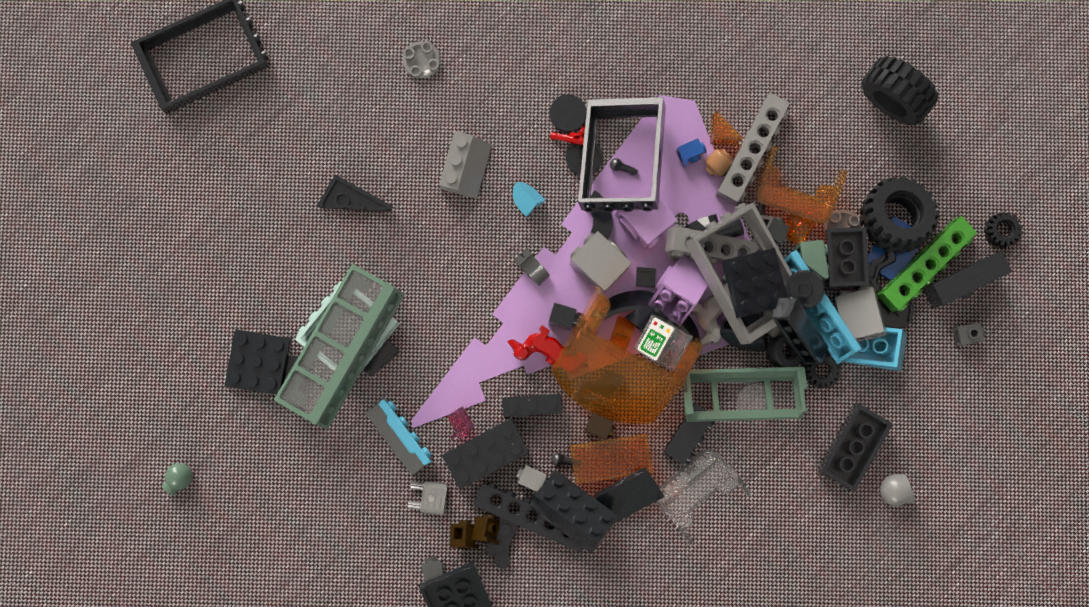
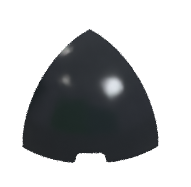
[720,312,767,352]

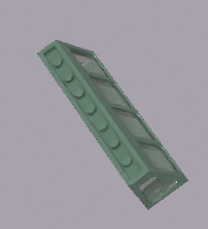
[274,264,405,430]

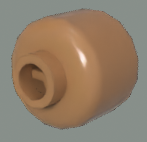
[705,149,734,177]

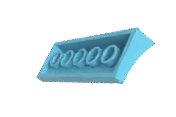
[784,250,861,364]

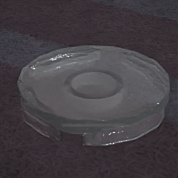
[736,384,775,422]

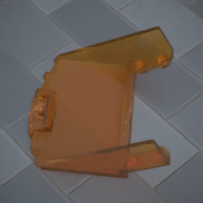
[551,286,703,424]

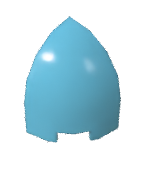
[513,182,546,217]

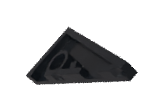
[317,174,394,212]

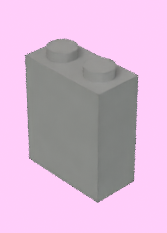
[835,286,887,342]

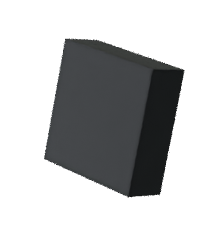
[635,267,656,288]

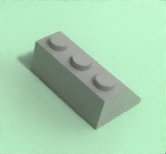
[439,131,492,199]

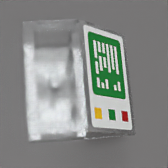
[633,314,693,371]

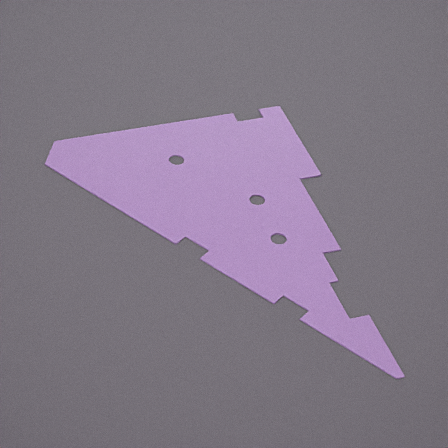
[411,95,750,427]

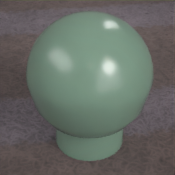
[162,463,193,495]

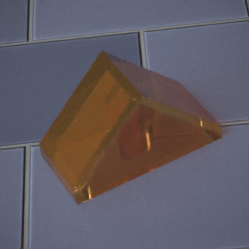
[710,111,743,145]
[605,316,635,358]

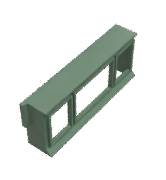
[682,367,807,422]

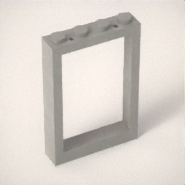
[685,203,792,345]

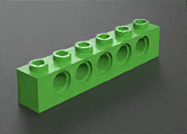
[877,216,977,312]

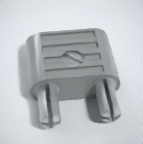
[407,481,448,515]

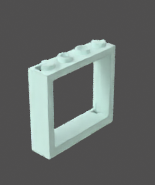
[295,281,400,372]

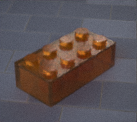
[569,434,653,484]

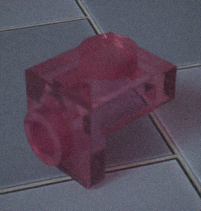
[447,406,474,440]

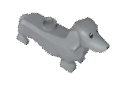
[691,275,732,347]

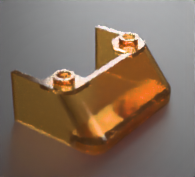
[757,145,848,224]

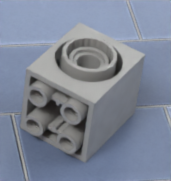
[570,231,631,295]

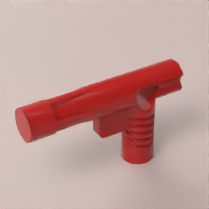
[550,126,585,145]

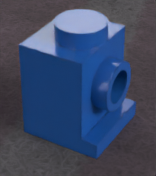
[676,138,707,168]

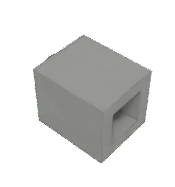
[516,465,547,492]

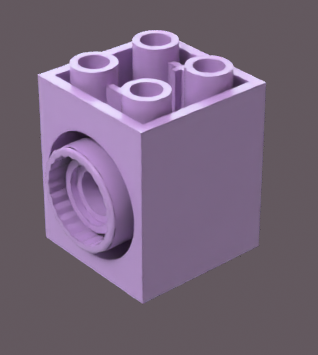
[616,184,677,250]
[648,256,708,326]

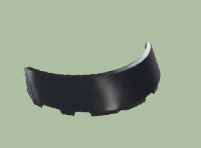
[585,290,701,361]

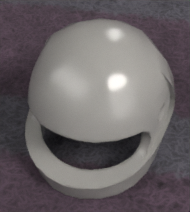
[880,474,916,506]

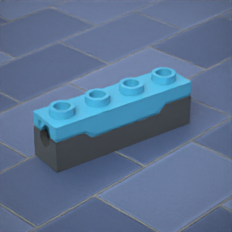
[365,399,432,475]

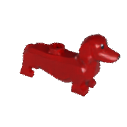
[507,325,589,374]

